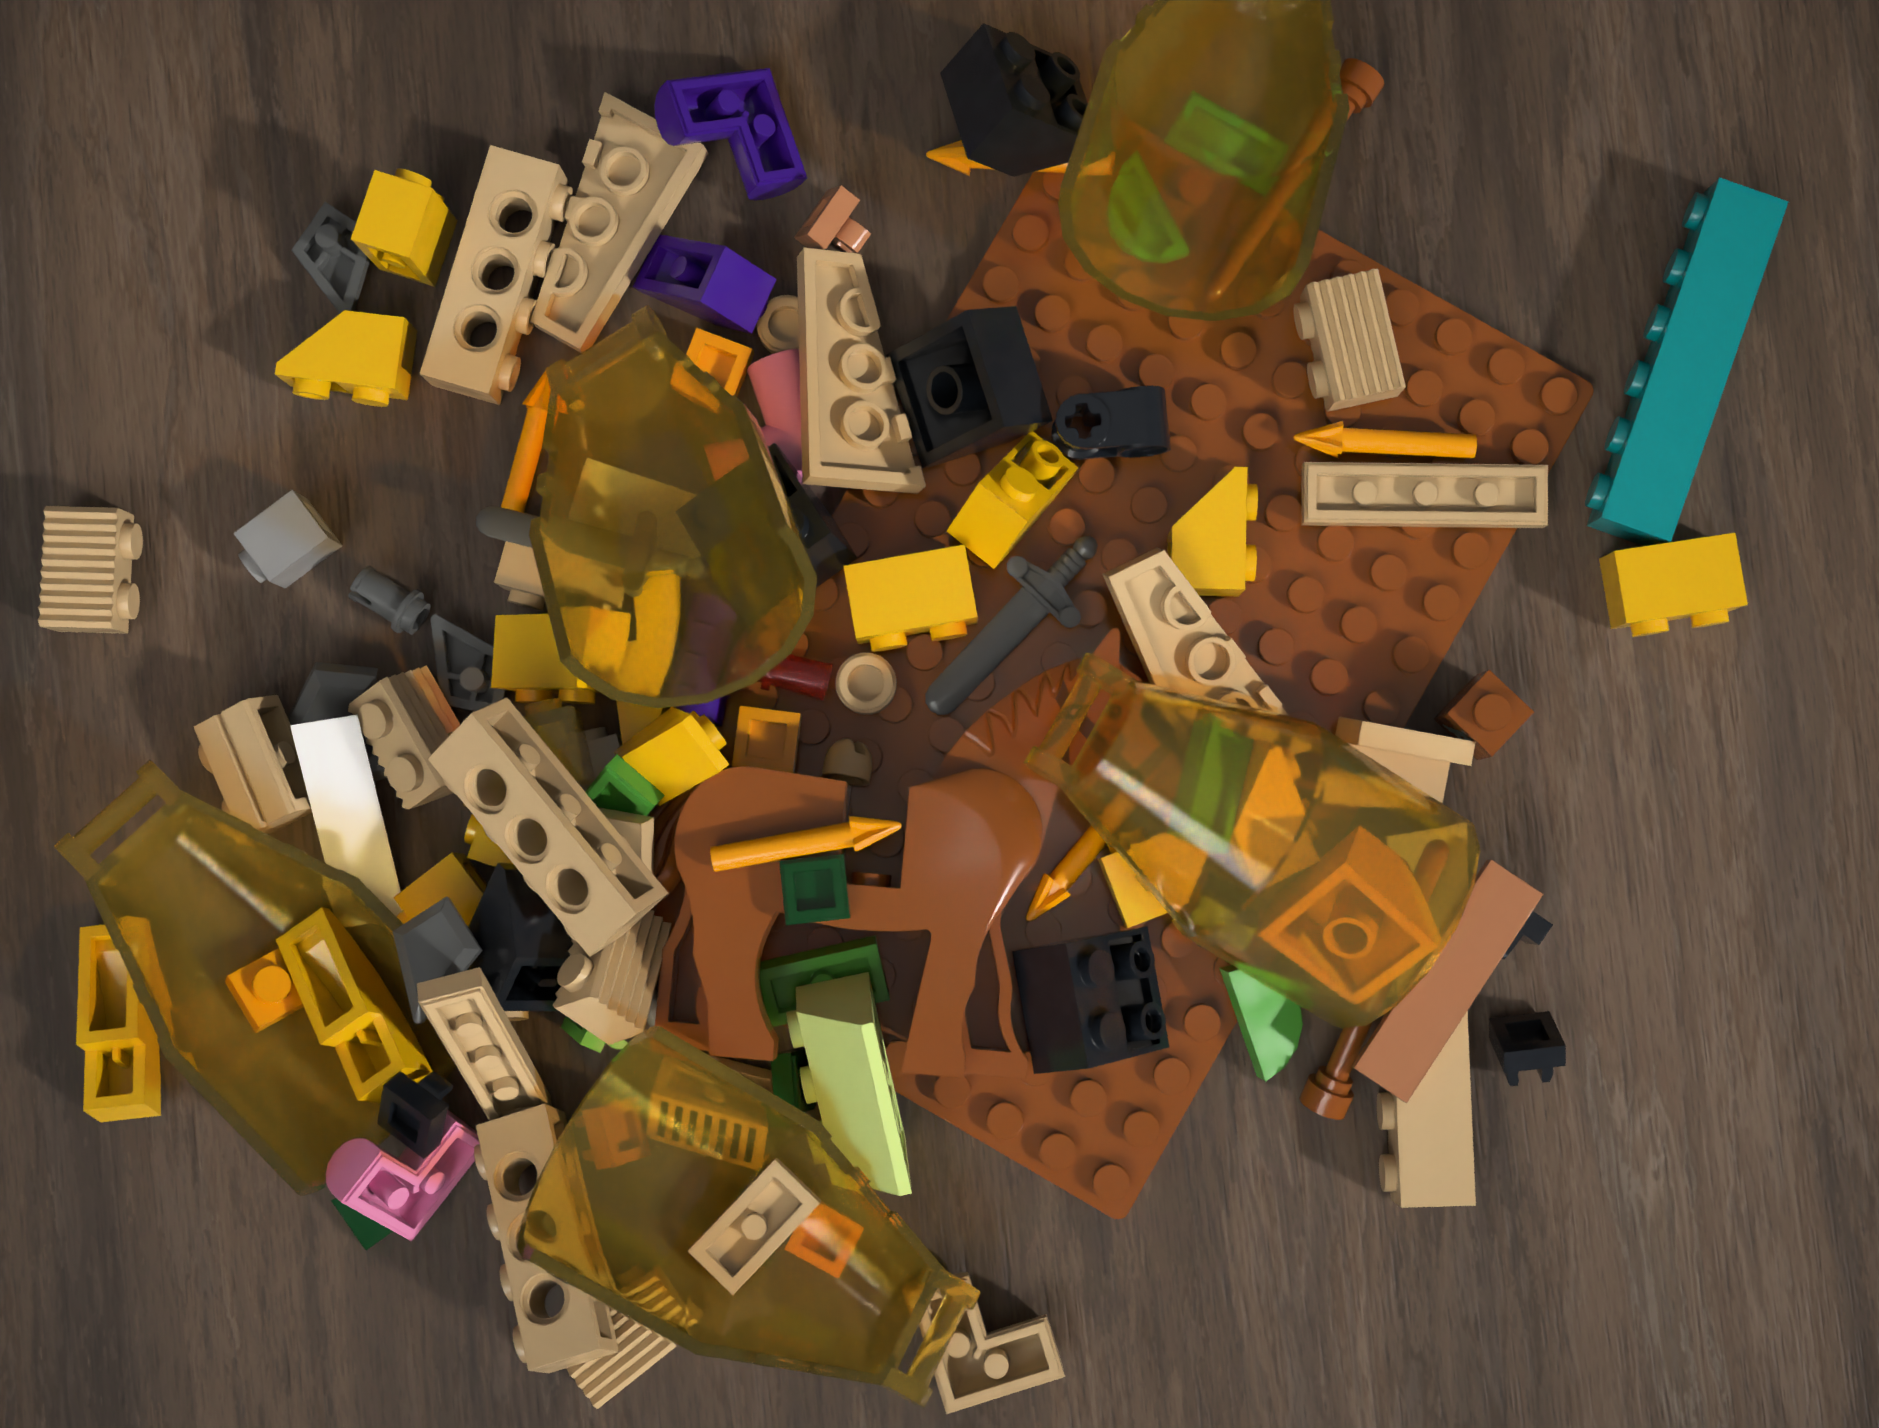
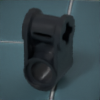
[1051,386,1171,460]

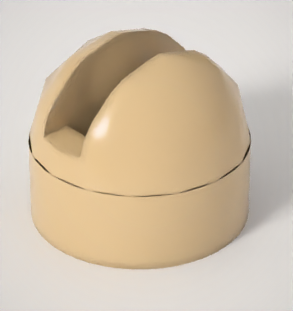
[821,738,872,786]

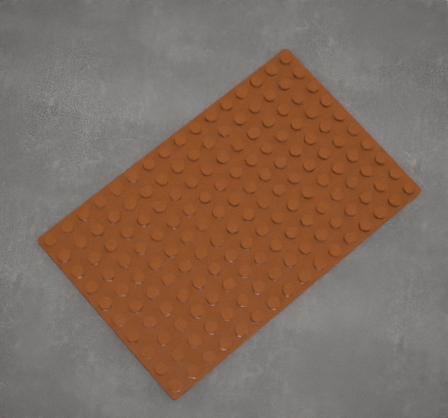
[651,99,1594,1219]

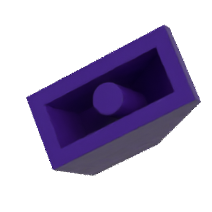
[633,234,777,333]

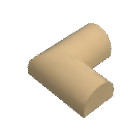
[909,1272,1065,1414]

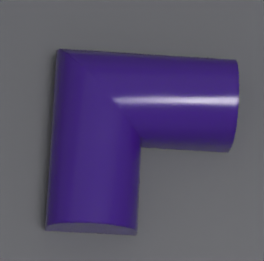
[655,68,807,201]

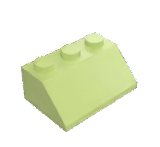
[786,972,912,1196]

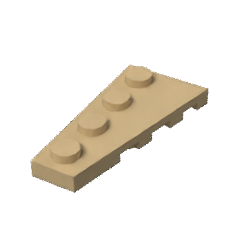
[531,92,709,355]
[797,247,926,494]
[1102,547,1313,763]

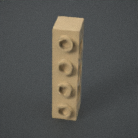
[420,145,573,405]
[428,697,668,957]
[474,1103,619,1373]

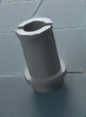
[348,566,431,635]

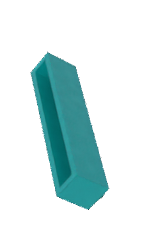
[1585,177,1789,546]

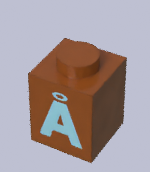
[1434,670,1534,760]

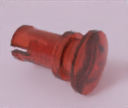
[737,631,833,701]

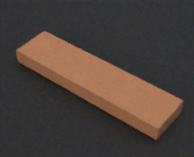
[1351,860,1544,1103]

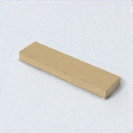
[1301,462,1548,528]
[417,967,552,1121]

